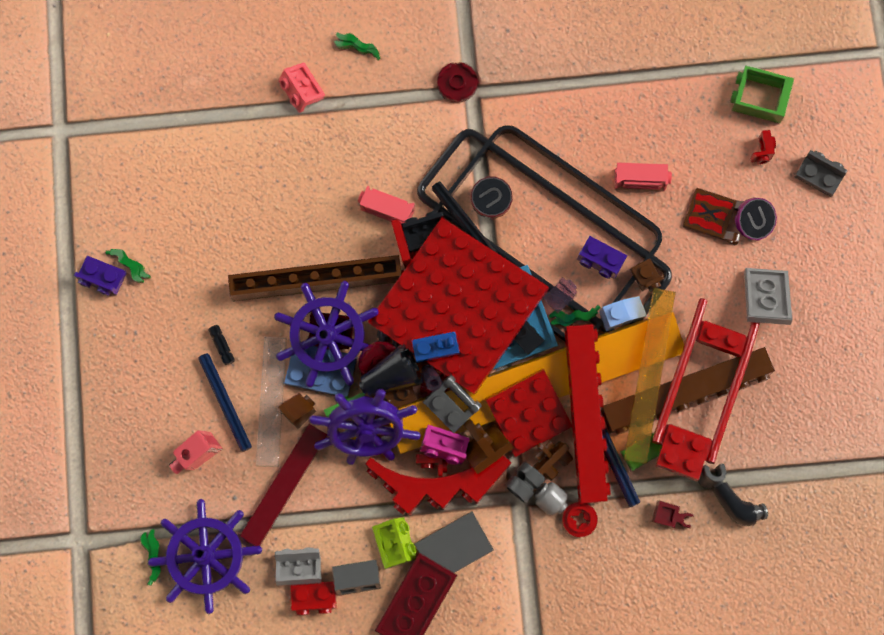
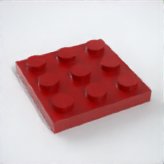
[485,368,572,457]

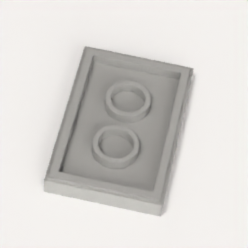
[744,268,792,325]

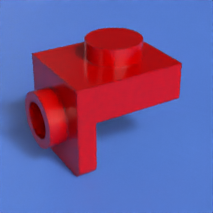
[750,130,776,164]

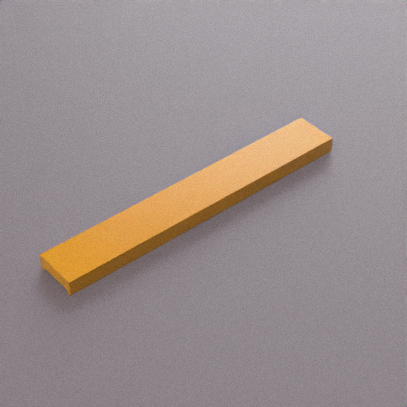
[390,311,684,454]

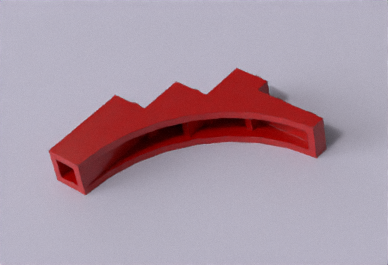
[365,455,512,516]

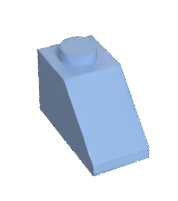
[599,296,647,331]

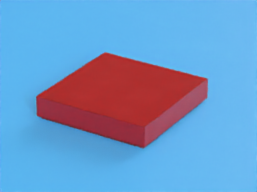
[391,219,412,269]

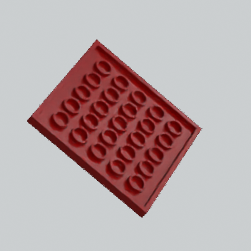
[368,218,549,395]

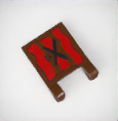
[683,188,744,245]

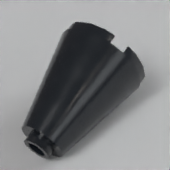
[359,344,423,396]

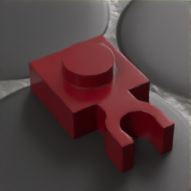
[652,500,694,528]

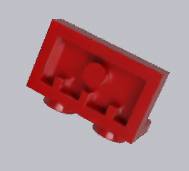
[290,581,337,615]

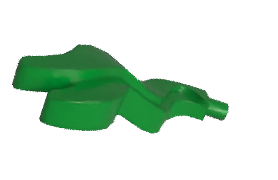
[334,32,381,60]
[105,249,151,283]
[549,305,601,327]
[141,529,161,586]

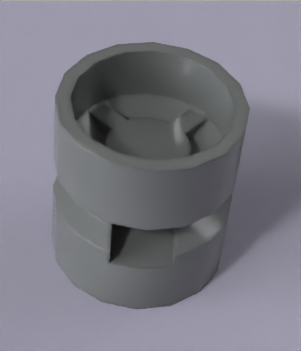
[504,462,546,503]

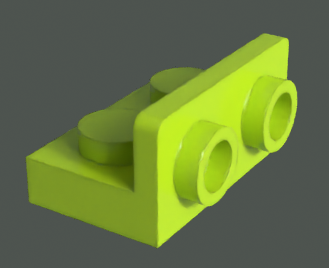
[372,517,416,569]

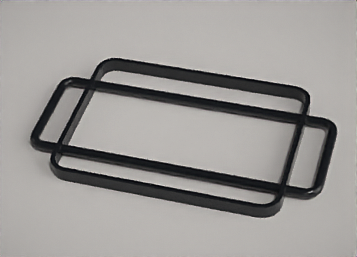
[417,125,672,341]

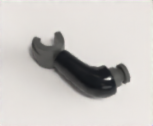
[698,464,768,526]

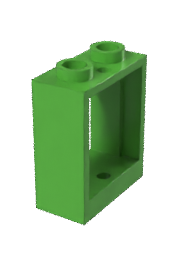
[730,65,794,124]

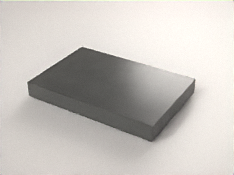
[415,512,494,573]

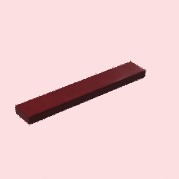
[240,424,328,546]

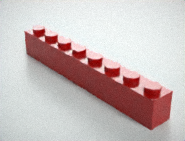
[564,324,611,503]

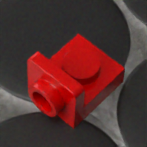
[416,454,447,477]

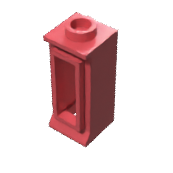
[615,163,672,191]
[358,185,415,224]

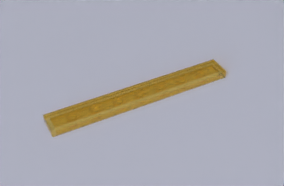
[624,288,676,464]

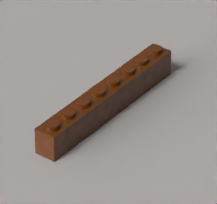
[228,255,402,302]
[601,347,775,435]

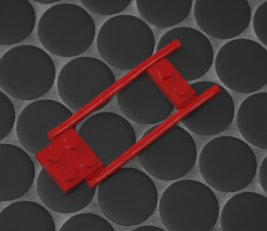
[652,298,760,481]

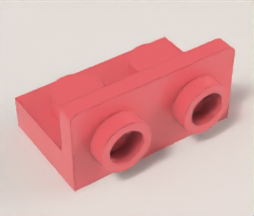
[279,62,325,113]

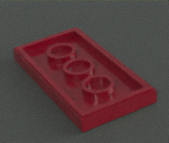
[375,553,458,635]

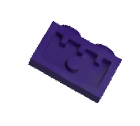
[577,236,628,279]
[73,256,127,296]

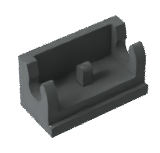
[332,559,381,596]

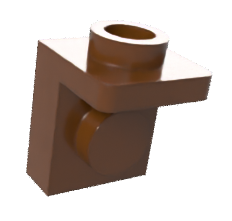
[630,258,665,292]

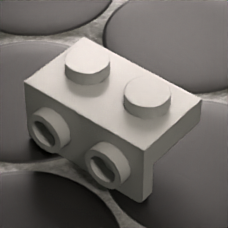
[275,547,321,586]

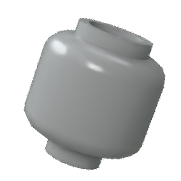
[534,482,567,515]

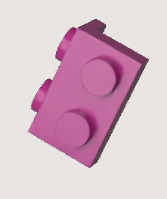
[420,424,469,465]

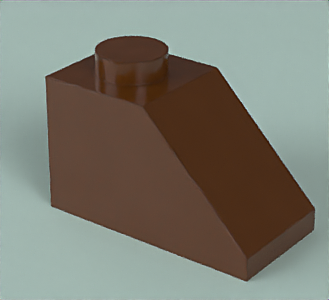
[278,393,316,429]

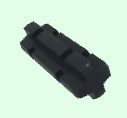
[208,325,235,365]

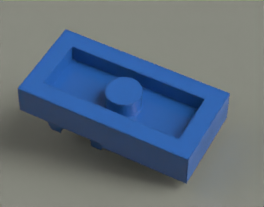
[412,331,460,363]

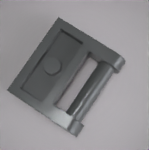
[423,374,482,433]

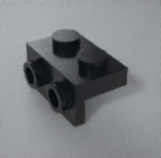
[401,211,444,253]

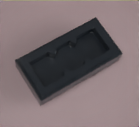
[514,321,545,355]

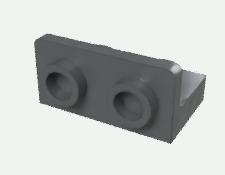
[794,150,848,197]

